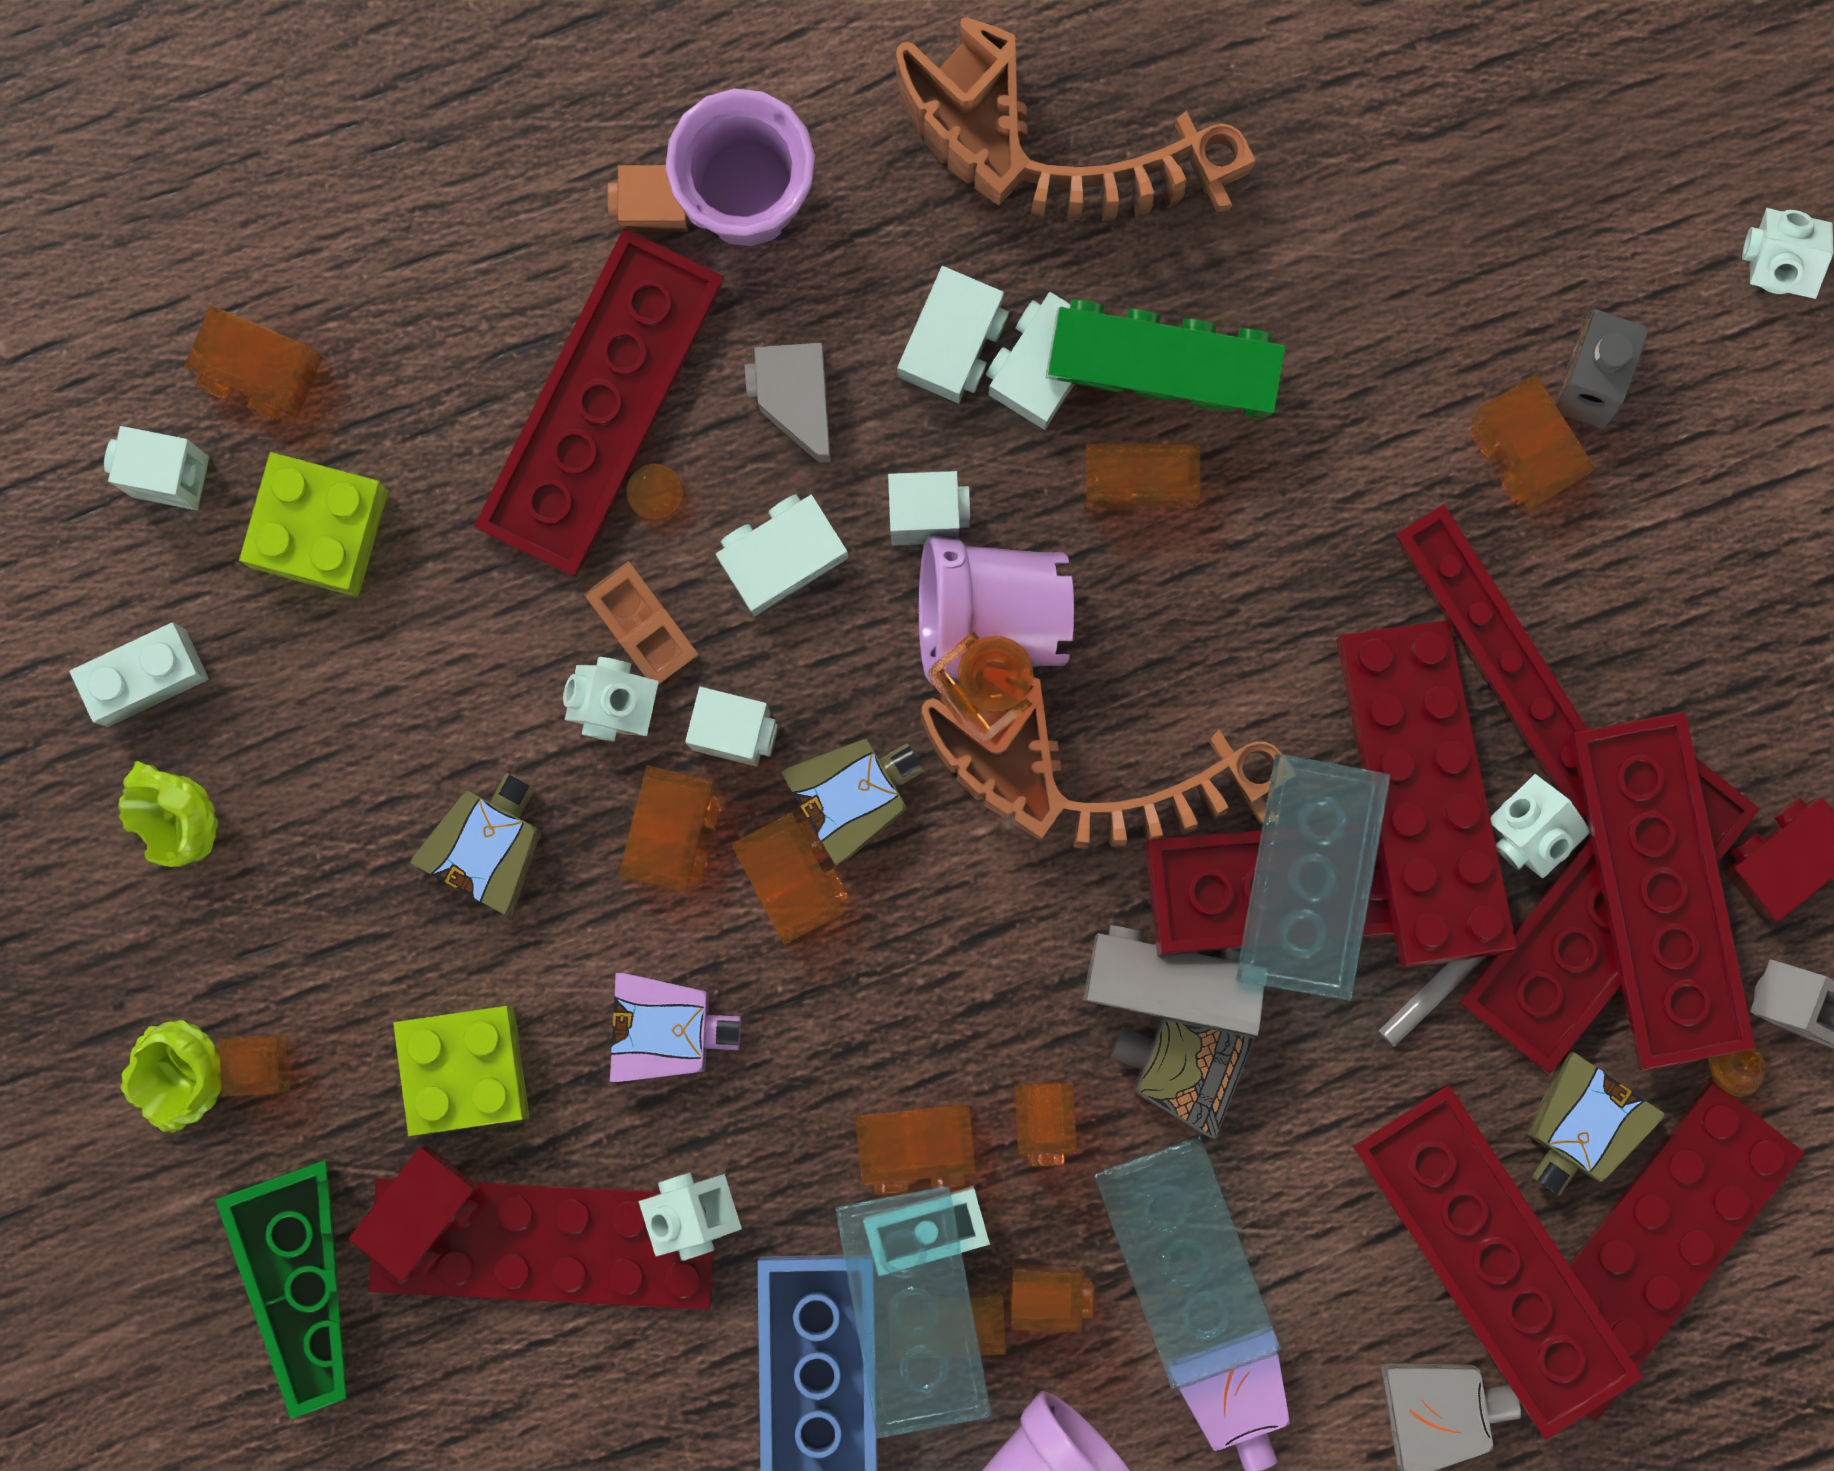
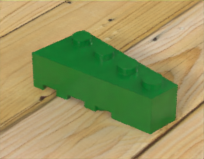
[1045,299,1286,420]
[215,1160,348,1419]

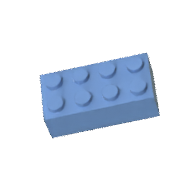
[758,1254,878,1471]

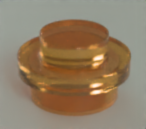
[627,464,683,520]
[1709,1049,1766,1097]

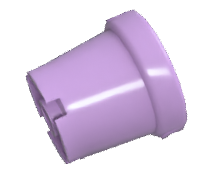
[665,88,815,246]
[919,535,1074,684]
[982,1391,1130,1471]

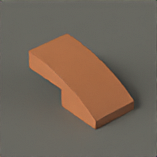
[584,561,699,685]

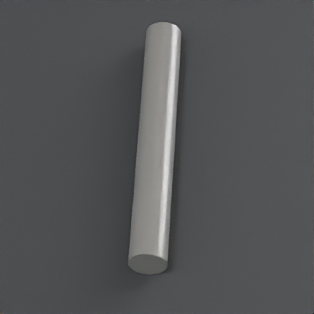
[1378,925,1515,1047]

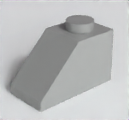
[745,343,831,463]
[1750,959,1834,1049]

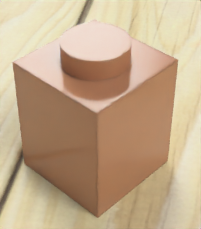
[608,165,689,233]

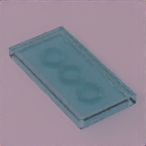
[1236,754,1390,1001]
[1094,1136,1281,1392]
[835,1186,992,1439]

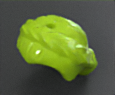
[118,761,218,867]
[120,1020,224,1133]

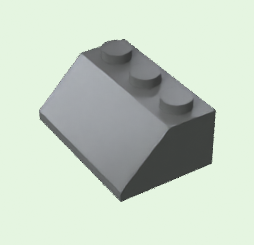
[1082,925,1266,1036]

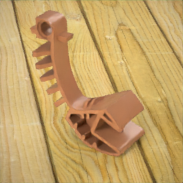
[896,17,1256,221]
[921,667,1295,849]

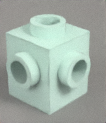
[1742,208,1834,299]
[563,657,659,742]
[1490,774,1590,878]
[639,1172,742,1260]

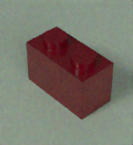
[1723,797,1834,923]
[348,1145,481,1282]

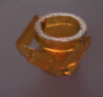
[928,631,1033,741]

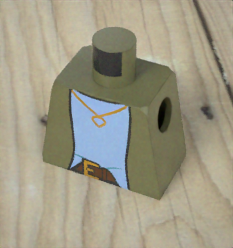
[781,739,924,867]
[410,773,541,916]
[1528,1052,1665,1196]

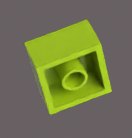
[239,452,389,597]
[393,1006,529,1136]

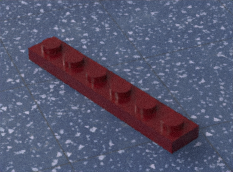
[1394,504,1588,817]

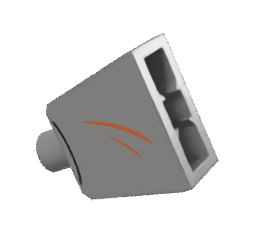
[1380,1363,1521,1471]

